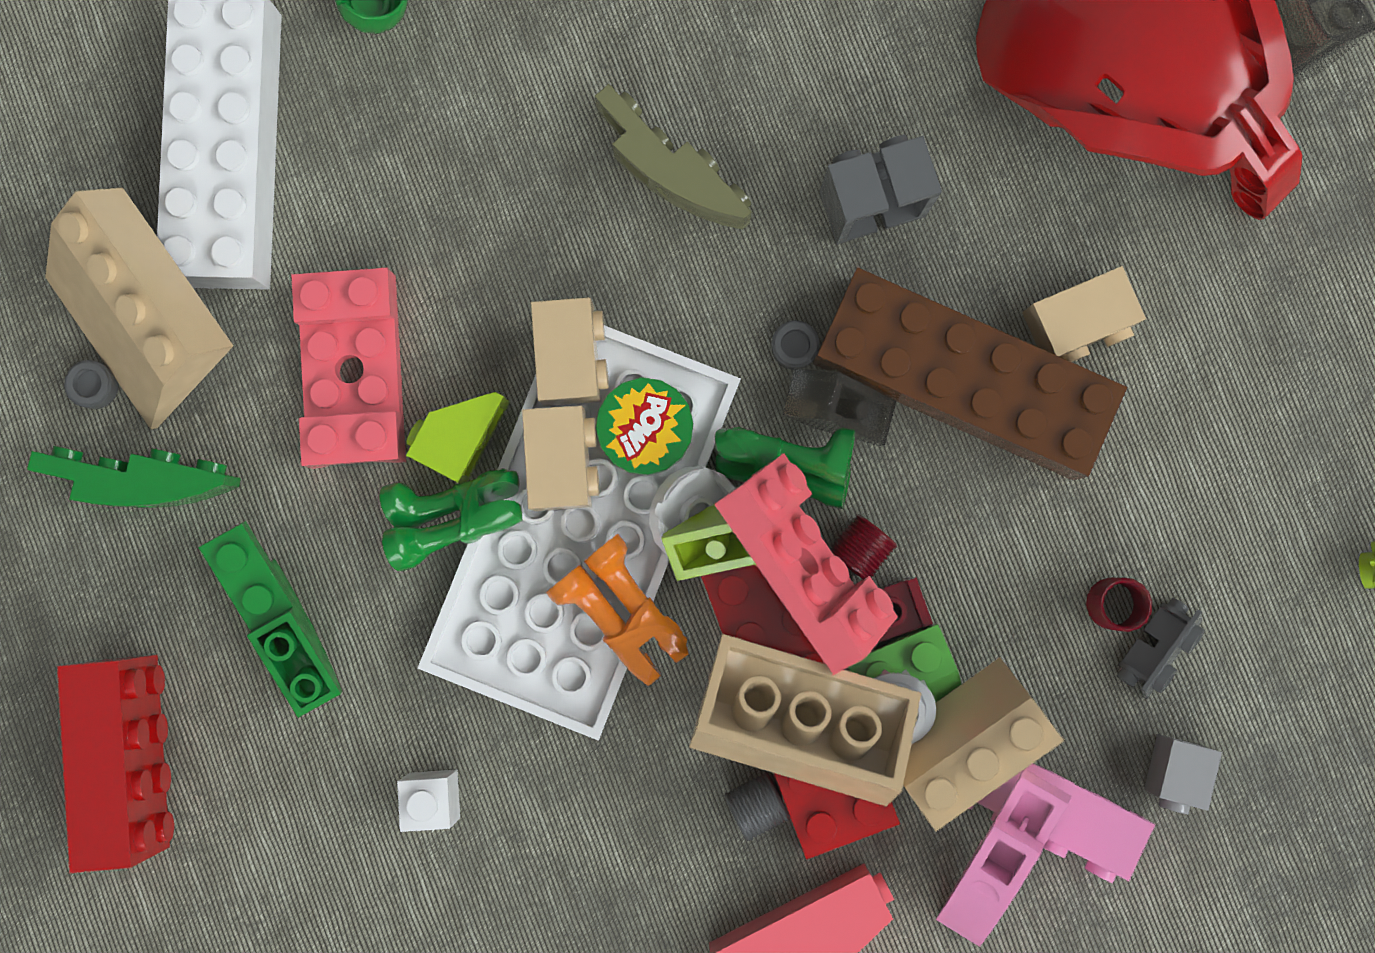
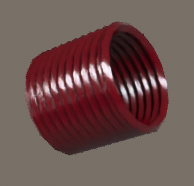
[829,514,897,579]
[1086,577,1152,632]

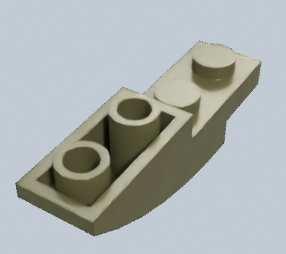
[595,84,752,230]

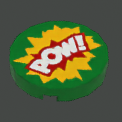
[596,378,694,475]

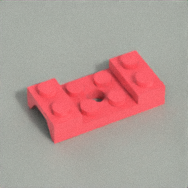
[291,268,406,469]
[714,454,898,675]

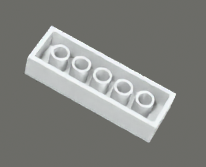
[157,0,282,289]

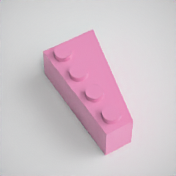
[969,763,1155,883]

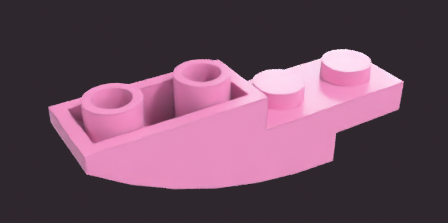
[936,769,1071,947]

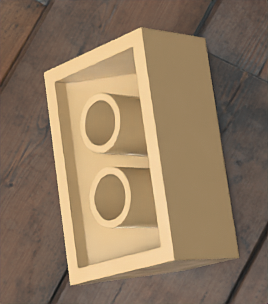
[903,657,1064,831]

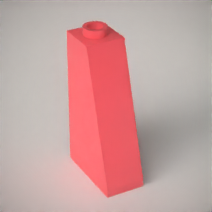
[709,863,894,953]

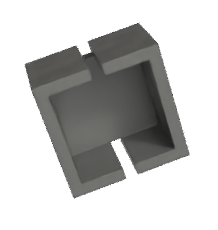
[819,135,942,245]

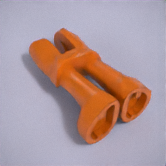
[546,534,689,686]

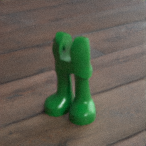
[714,427,856,509]
[379,468,523,572]

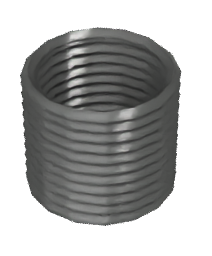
[724,772,790,841]

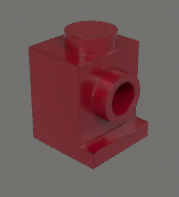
[878,577,933,642]

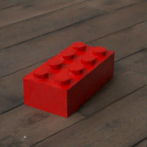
[57,655,174,873]

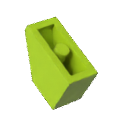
[406,392,510,484]
[661,503,755,581]

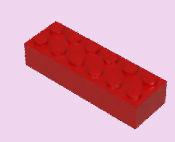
[701,564,900,860]

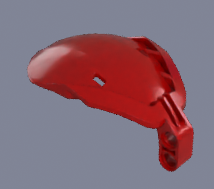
[976,0,1303,220]

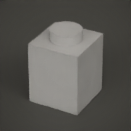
[1144,734,1222,814]

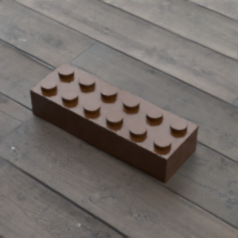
[813,267,1128,480]

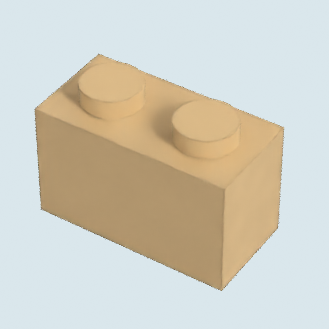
[1022,266,1146,362]
[531,298,609,406]
[522,406,600,511]

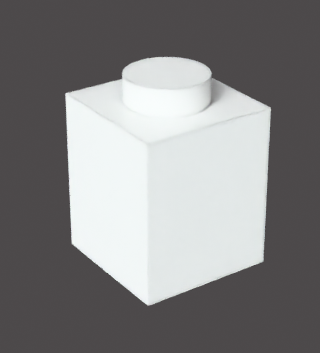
[397,769,460,832]

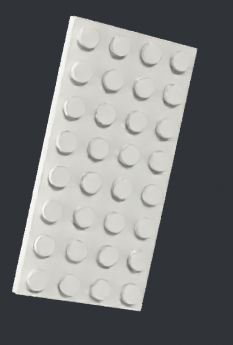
[418,326,741,740]

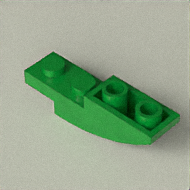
[27,446,241,508]
[198,521,342,718]

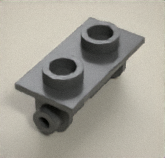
[1117,598,1205,699]

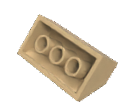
[689,634,921,806]

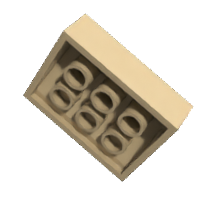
[45,188,233,430]

